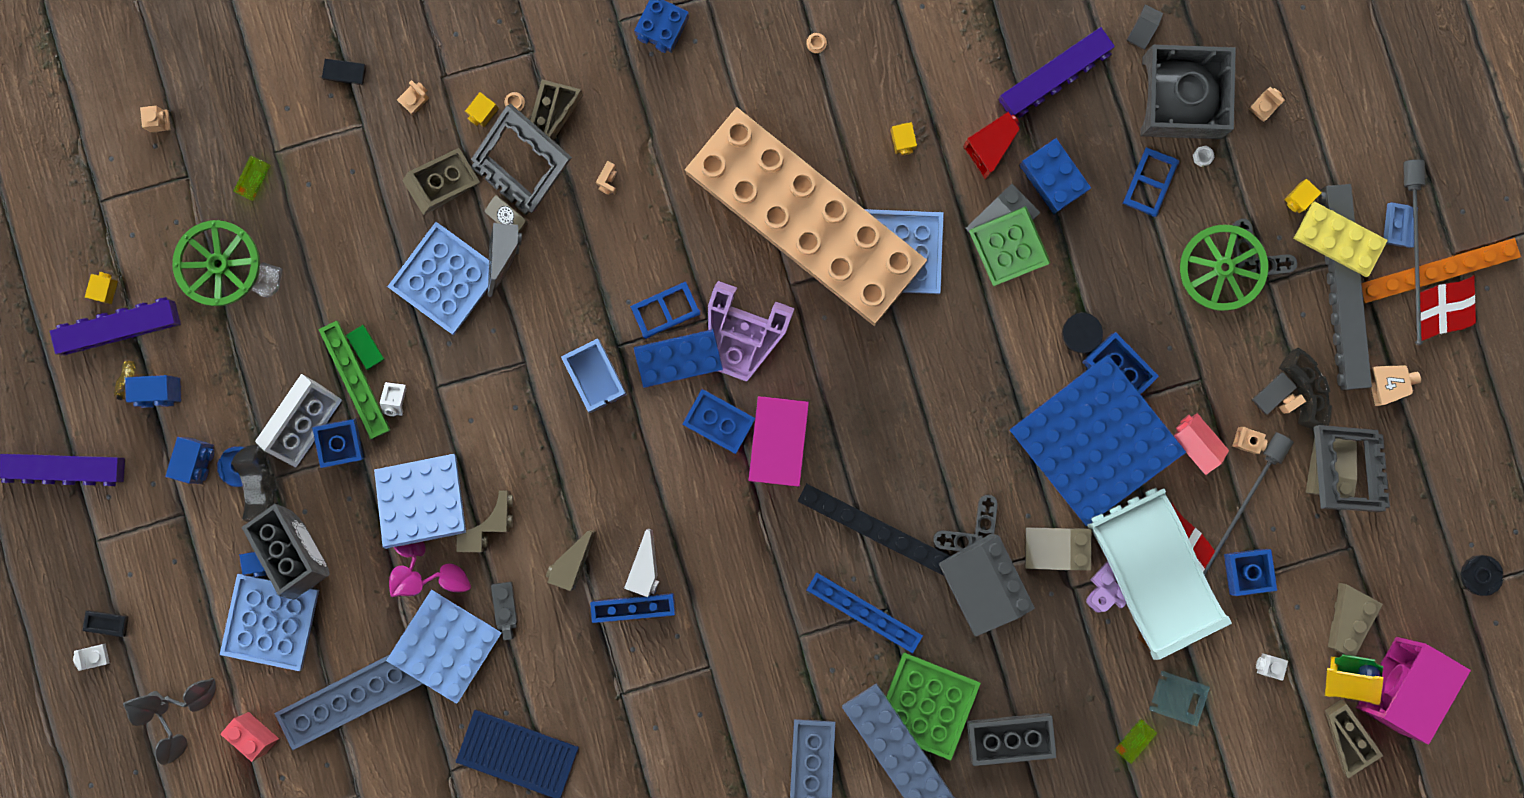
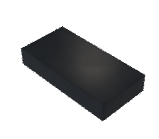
[322,59,366,85]
[82,610,128,637]

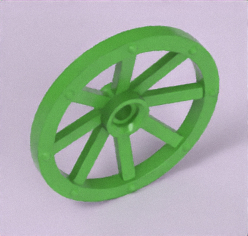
[173,220,260,306]
[1180,225,1268,311]

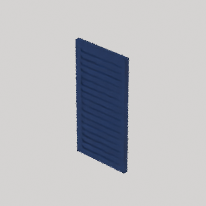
[455,709,579,798]

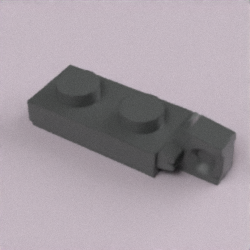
[491,582,518,640]

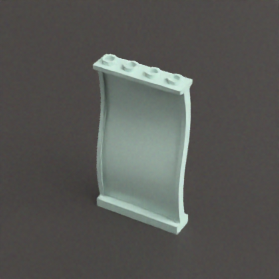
[1087,488,1232,660]

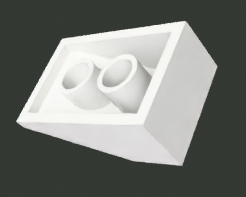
[624,529,659,597]

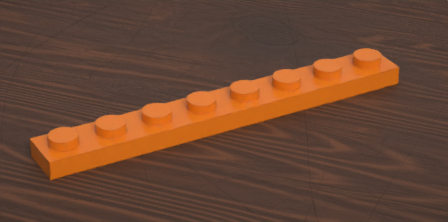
[1361,238,1521,304]

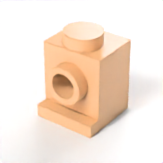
[140,106,171,132]
[1232,427,1268,454]

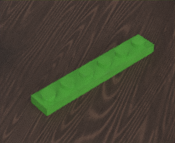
[318,321,391,439]

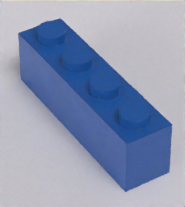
[590,593,676,623]

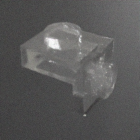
[252,262,282,297]

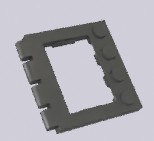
[471,104,572,215]
[1314,425,1390,512]

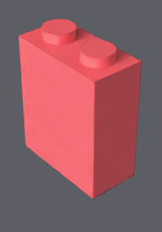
[1174,413,1229,475]
[220,712,279,762]

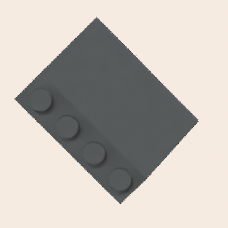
[938,534,1035,636]

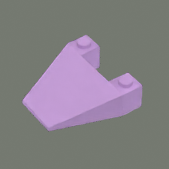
[708,281,795,381]

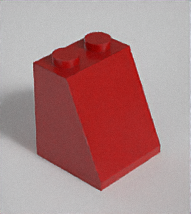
[963,111,1020,180]

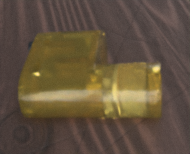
[114,361,136,400]

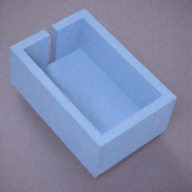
[561,338,627,413]

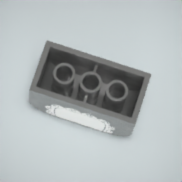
[241,504,330,600]

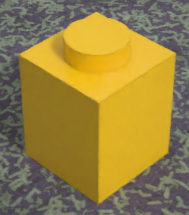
[465,92,499,127]
[891,122,917,155]
[1284,179,1322,213]
[85,272,118,304]

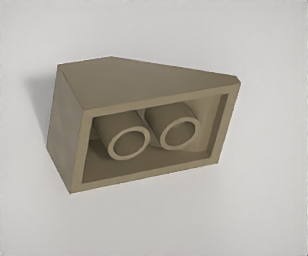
[402,148,480,215]
[1305,437,1357,498]
[1025,528,1091,571]
[546,530,596,591]

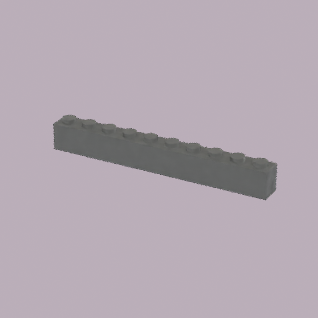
[1318,184,1372,390]

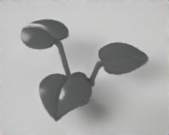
[123,678,216,765]

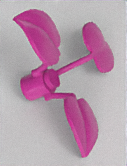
[389,541,471,597]

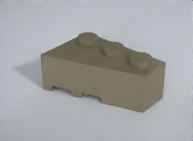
[530,79,584,140]
[1328,583,1383,656]
[1325,699,1383,778]

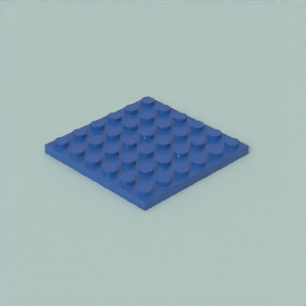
[1010,354,1186,526]

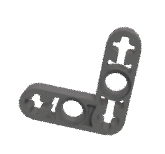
[1232,219,1297,278]
[933,495,997,551]

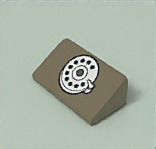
[484,195,528,233]

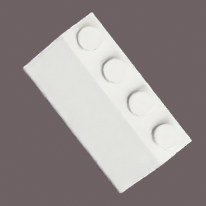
[255,374,342,467]

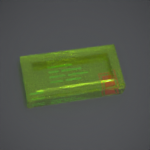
[233,155,271,201]
[1114,719,1157,764]

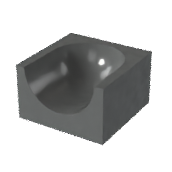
[1140,45,1236,139]

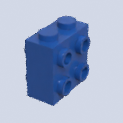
[634,0,689,53]

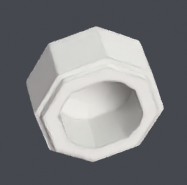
[1193,146,1215,167]

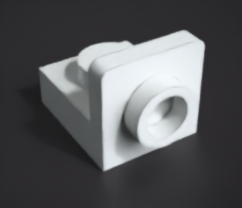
[380,382,406,416]
[73,644,110,671]
[1256,653,1288,681]

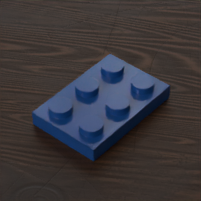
[682,389,755,454]

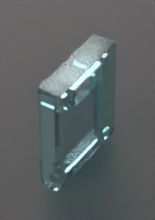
[1149,671,1210,726]

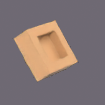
[1279,394,1306,414]

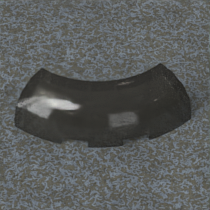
[1279,348,1332,429]
[231,444,278,523]

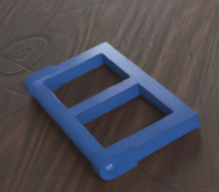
[1122,147,1180,217]
[630,281,701,339]

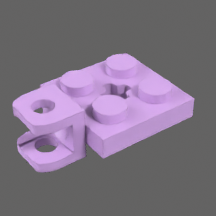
[1086,560,1126,613]

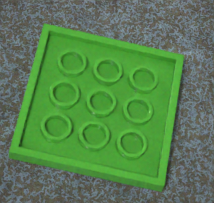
[886,652,981,760]

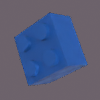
[125,375,181,408]
[312,418,364,468]
[165,437,214,484]
[1224,549,1277,596]

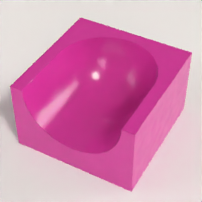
[749,396,809,487]
[1356,637,1471,745]

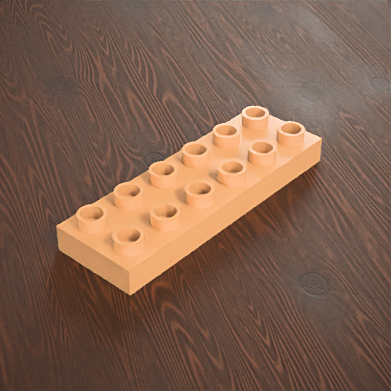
[685,107,927,326]

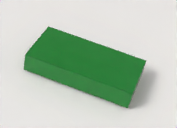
[346,325,385,370]

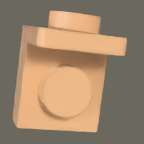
[397,80,429,115]
[1249,87,1285,122]
[596,161,617,195]

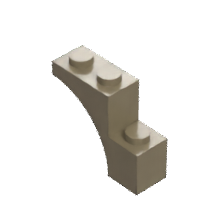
[457,491,513,552]

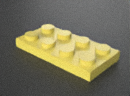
[1293,202,1388,277]

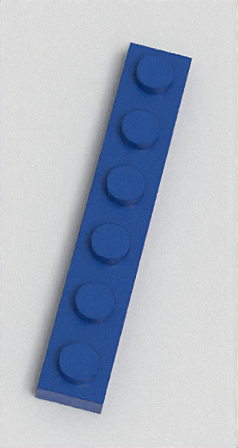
[806,572,923,653]

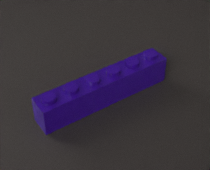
[998,27,1115,118]
[50,297,181,356]
[0,454,125,486]

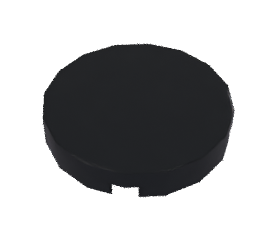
[1061,313,1103,354]
[1460,555,1504,596]

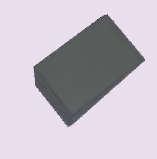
[1126,4,1163,49]

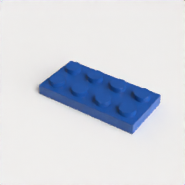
[634,329,723,388]

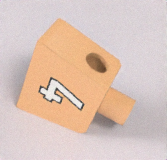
[1370,365,1421,406]

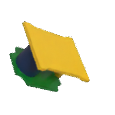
[1325,654,1384,705]

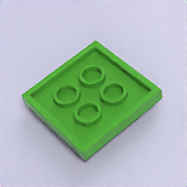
[969,206,1050,286]

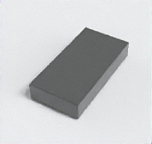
[1252,372,1297,415]

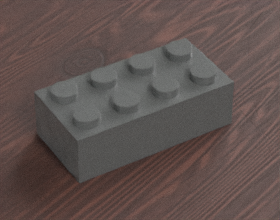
[967,713,1056,766]

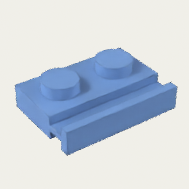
[1384,203,1414,248]

